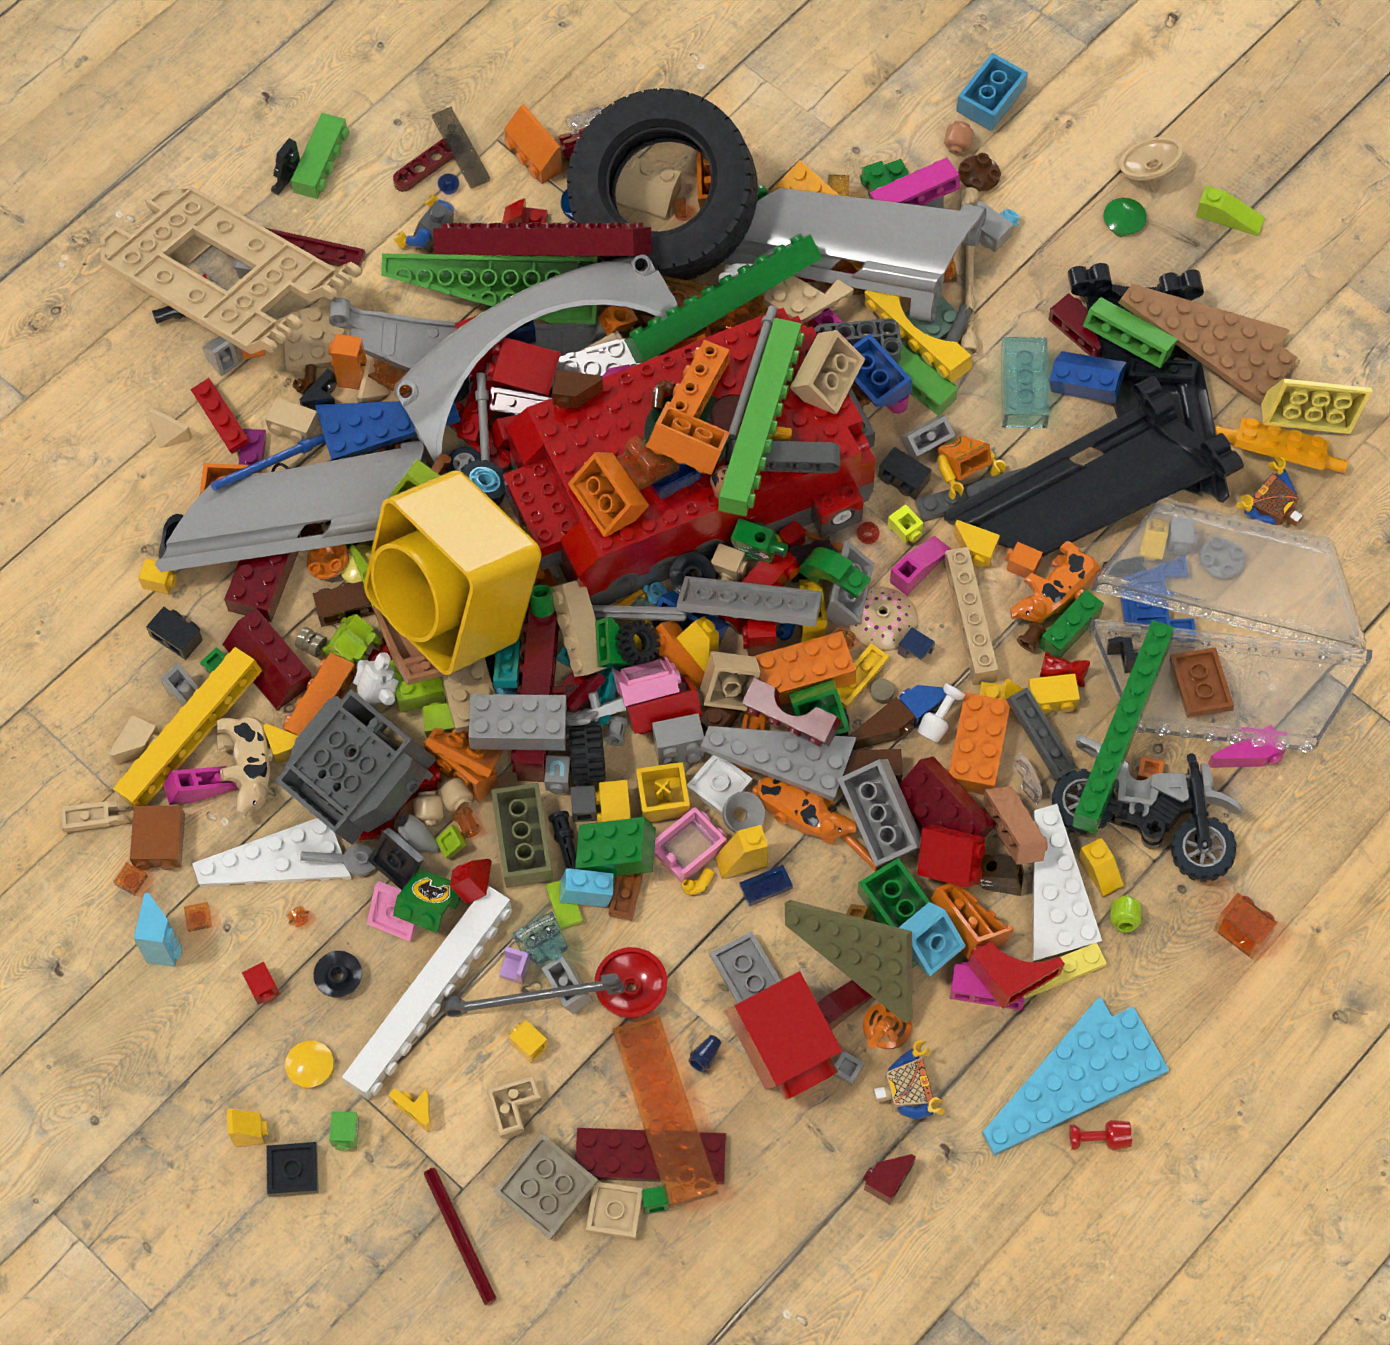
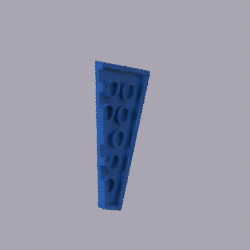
[315,401,460,461]

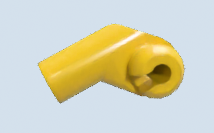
[681,868,715,895]

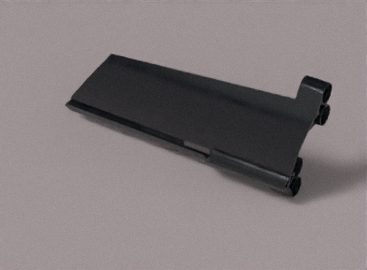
[944,376,1244,557]

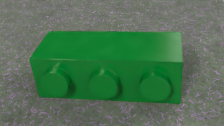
[1039,590,1104,658]

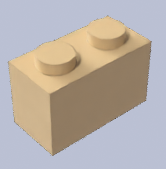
[265,398,320,442]

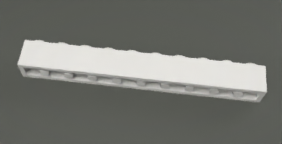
[342,885,512,1100]

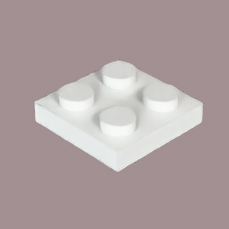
[687,755,753,815]

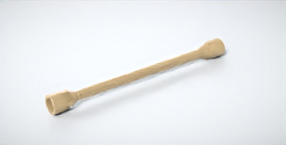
[961,188,978,356]

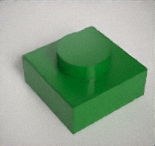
[200,647,226,674]

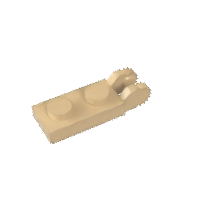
[61,801,129,832]

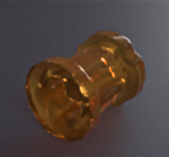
[452,807,481,839]

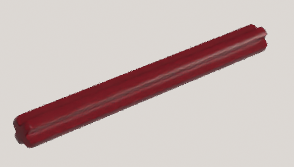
[424,1168,496,1305]

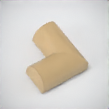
[486,1075,541,1139]

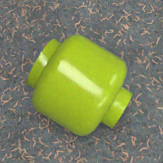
[1110,895,1142,933]

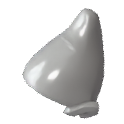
[395,813,438,853]

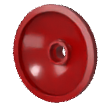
[594,947,668,1018]

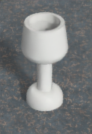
[917,683,966,743]

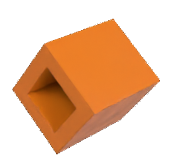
[1005,542,1043,578]

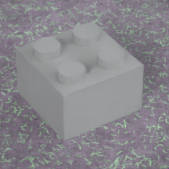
[652,714,705,765]

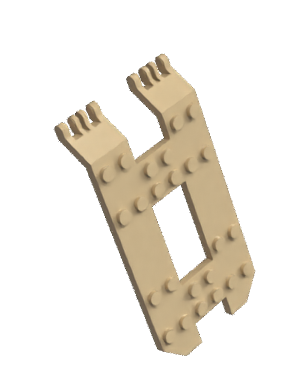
[100,185,362,354]

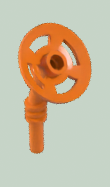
[863,1003,912,1049]

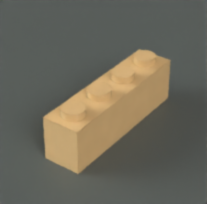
[551,580,606,677]

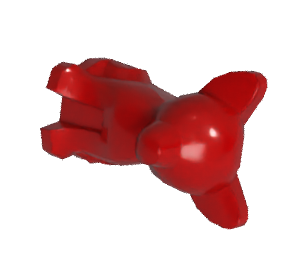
[1040,652,1090,687]

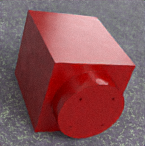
[725,971,842,1100]

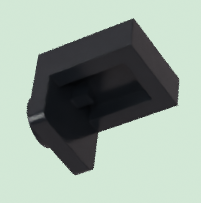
[1106,636,1138,674]

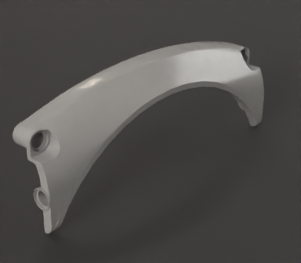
[394,255,679,463]

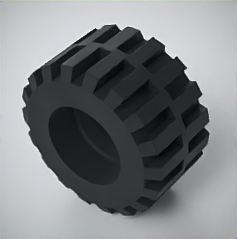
[569,724,606,785]

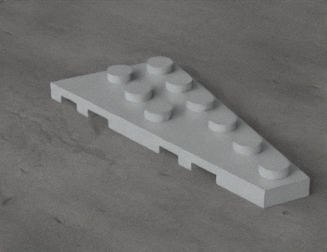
[700,726,856,801]

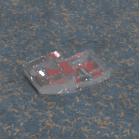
[1012,751,1042,805]

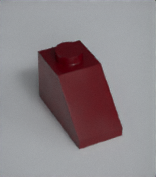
[863,1154,916,1205]

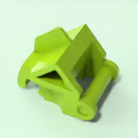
[320,614,382,663]

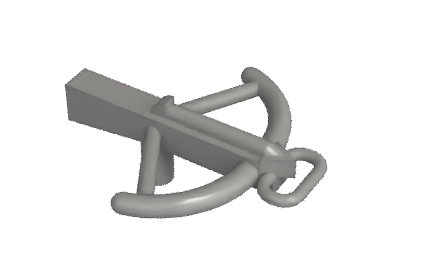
[566,692,626,729]

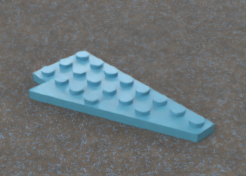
[982,997,1169,1156]

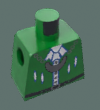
[731,519,788,563]

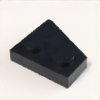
[271,138,300,195]

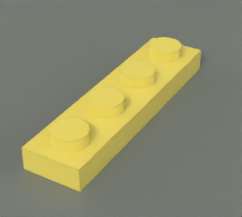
[1024,942,1107,999]

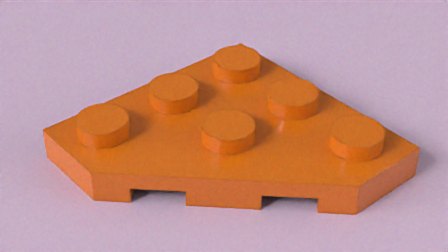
[425,728,504,778]

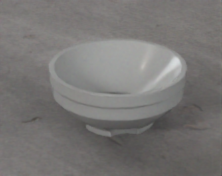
[722,791,765,833]

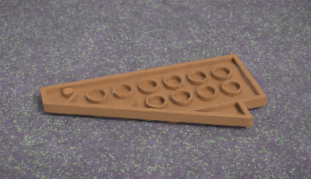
[1118,284,1298,406]

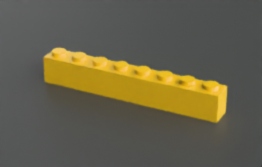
[113,647,262,807]

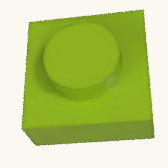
[435,825,467,859]

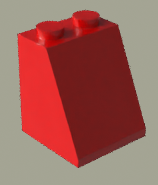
[485,337,561,396]

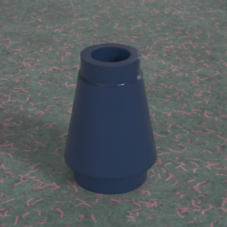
[688,1035,721,1072]

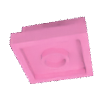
[367,881,416,942]

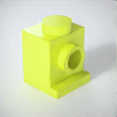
[887,504,923,544]

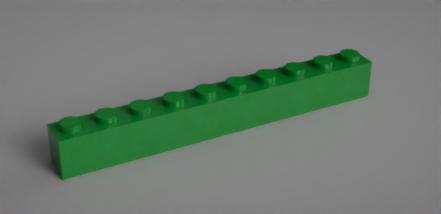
[624,233,822,364]
[1073,620,1174,834]

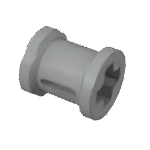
[604,716,629,746]

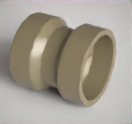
[295,627,327,657]

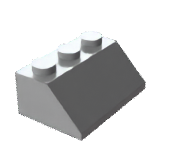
[826,541,874,626]

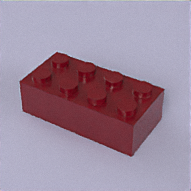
[224,535,300,622]
[899,756,997,837]

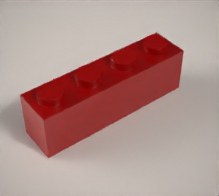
[718,552,800,635]

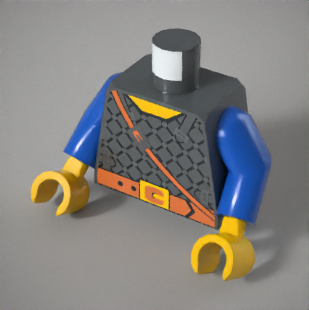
[393,193,455,252]

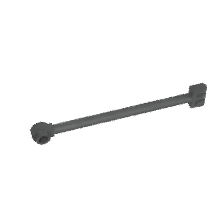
[444,973,625,1017]

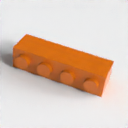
[283,652,357,736]

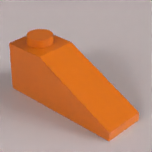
[654,621,705,689]

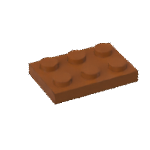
[1169,647,1234,718]

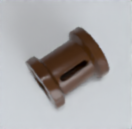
[1017,621,1046,652]

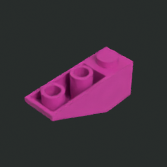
[890,536,952,596]

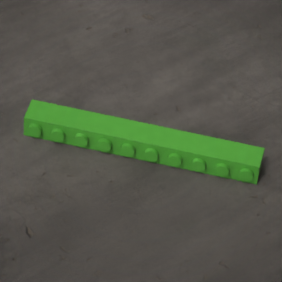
[718,318,804,516]

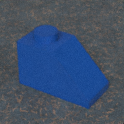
[899,685,947,727]

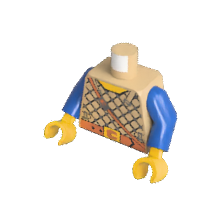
[873,1040,945,1120]

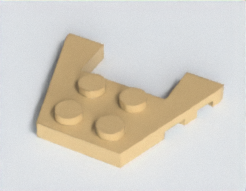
[763,275,854,324]

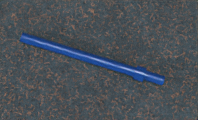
[210,434,326,491]

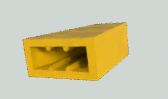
[715,825,768,879]

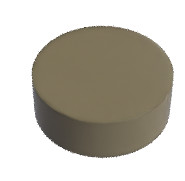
[870,679,894,703]

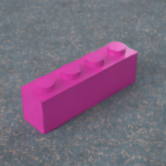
[870,157,960,206]

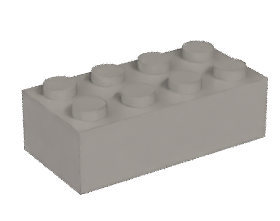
[469,694,567,750]
[838,759,921,867]

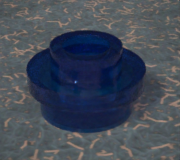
[438,173,459,194]

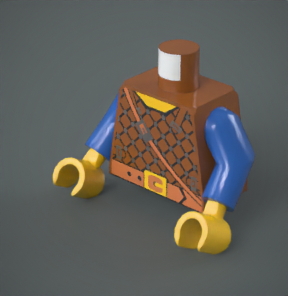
[1236,457,1303,528]

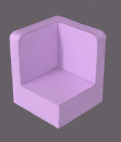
[499,947,530,985]

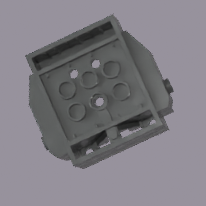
[276,690,436,845]

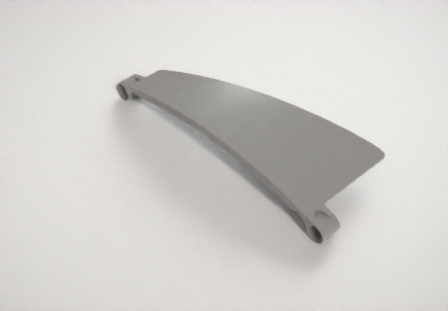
[329,298,607,394]

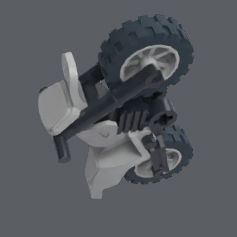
[1052,735,1243,882]

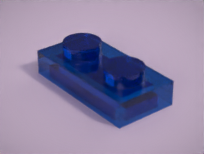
[649,464,702,499]
[739,865,793,906]

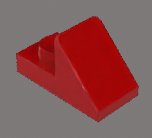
[502,198,548,223]

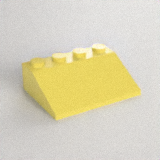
[1261,379,1372,434]

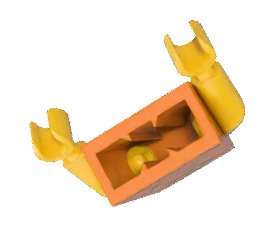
[937,436,1006,500]

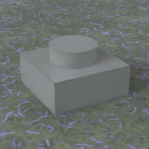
[833,1051,865,1086]

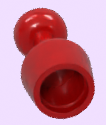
[1069,1120,1132,1150]

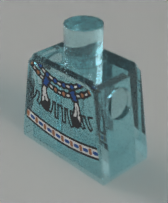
[512,911,568,965]

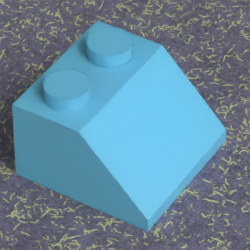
[899,902,966,976]

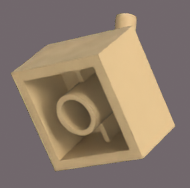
[700,651,761,711]

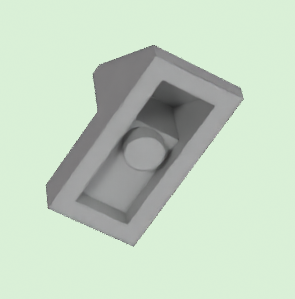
[160,663,199,706]

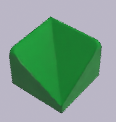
[642,1185,670,1214]

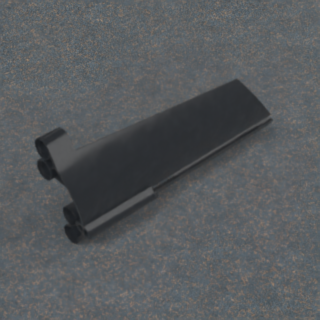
[1068,263,1229,503]

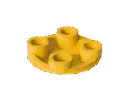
[285,1041,334,1089]

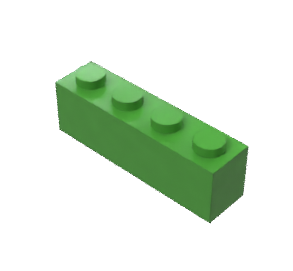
[291,113,349,199]
[1083,297,1178,368]
[888,343,958,416]

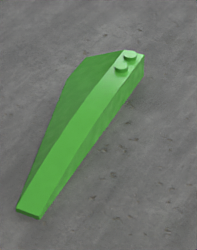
[381,253,602,324]

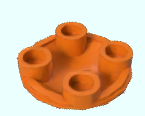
[307,544,349,580]

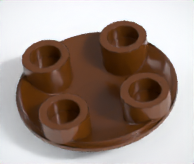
[958,153,1001,191]

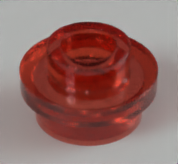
[857,522,879,544]

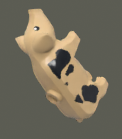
[216,716,273,819]

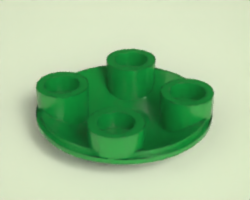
[1103,198,1147,237]

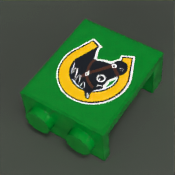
[393,868,461,933]

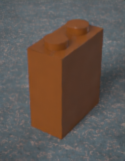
[130,806,185,870]

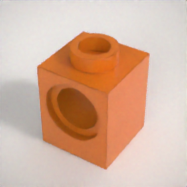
[598,306,638,336]

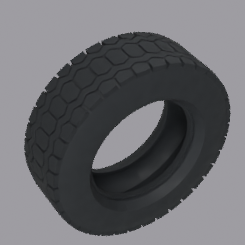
[567,88,758,283]

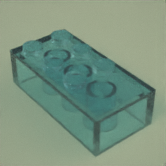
[1001,337,1050,428]

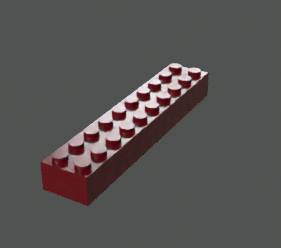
[433,222,652,256]

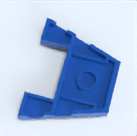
[1118,556,1197,641]

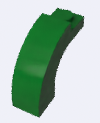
[799,547,871,599]

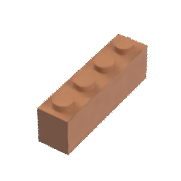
[982,786,1048,864]

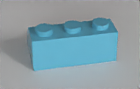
[134,893,182,967]

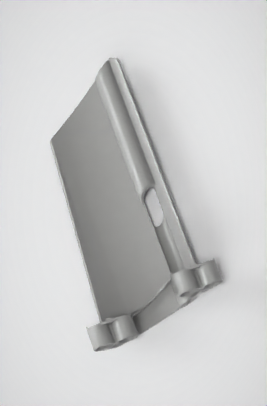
[722,188,987,322]
[155,441,427,572]

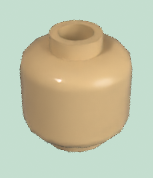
[438,778,473,813]
[413,791,444,826]

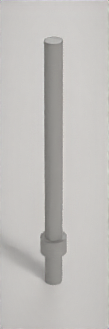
[475,373,490,462]

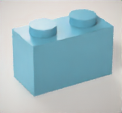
[560,868,613,907]

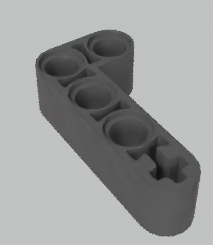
[814,318,902,364]

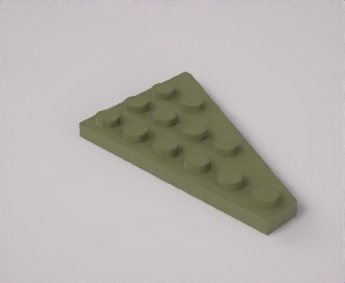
[785,900,913,1023]

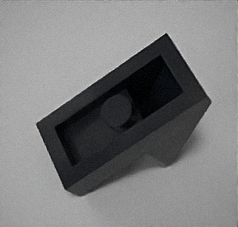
[299,368,337,411]

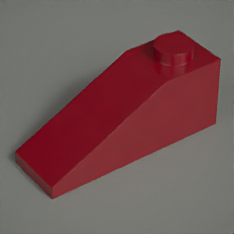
[1048,293,1101,357]
[817,980,873,1030]

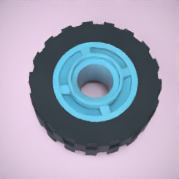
[461,459,506,506]

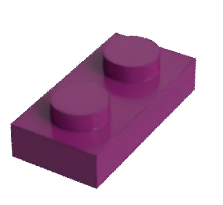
[239,429,267,473]

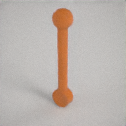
[804,528,843,552]

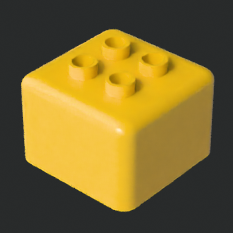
[364,471,541,675]

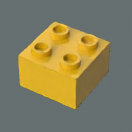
[636,762,690,822]

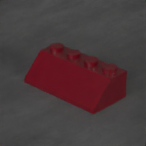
[222,608,312,711]

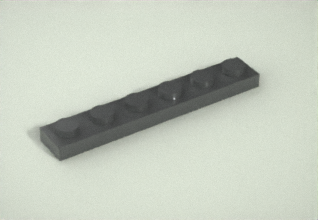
[915,467,1025,522]

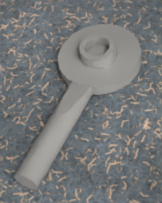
[300,844,375,876]

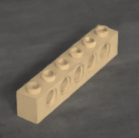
[944,547,998,685]

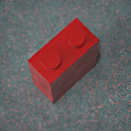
[917,825,985,888]

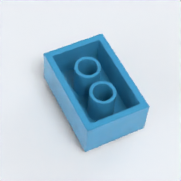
[956,53,1028,131]

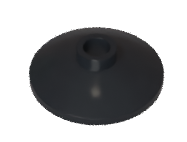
[669,552,715,593]
[313,951,362,998]

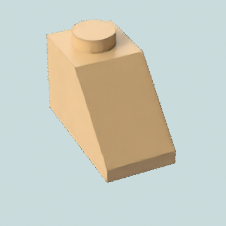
[108,715,159,765]

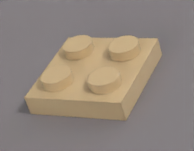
[586,1182,644,1240]

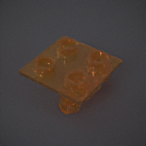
[368,360,411,396]

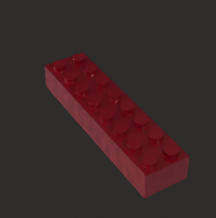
[511,602,560,782]

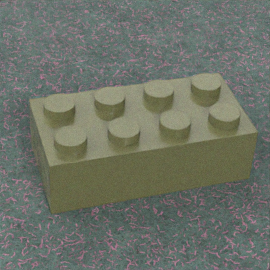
[491,783,553,888]

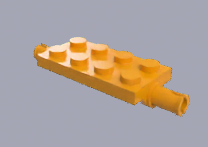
[1215,417,1348,474]

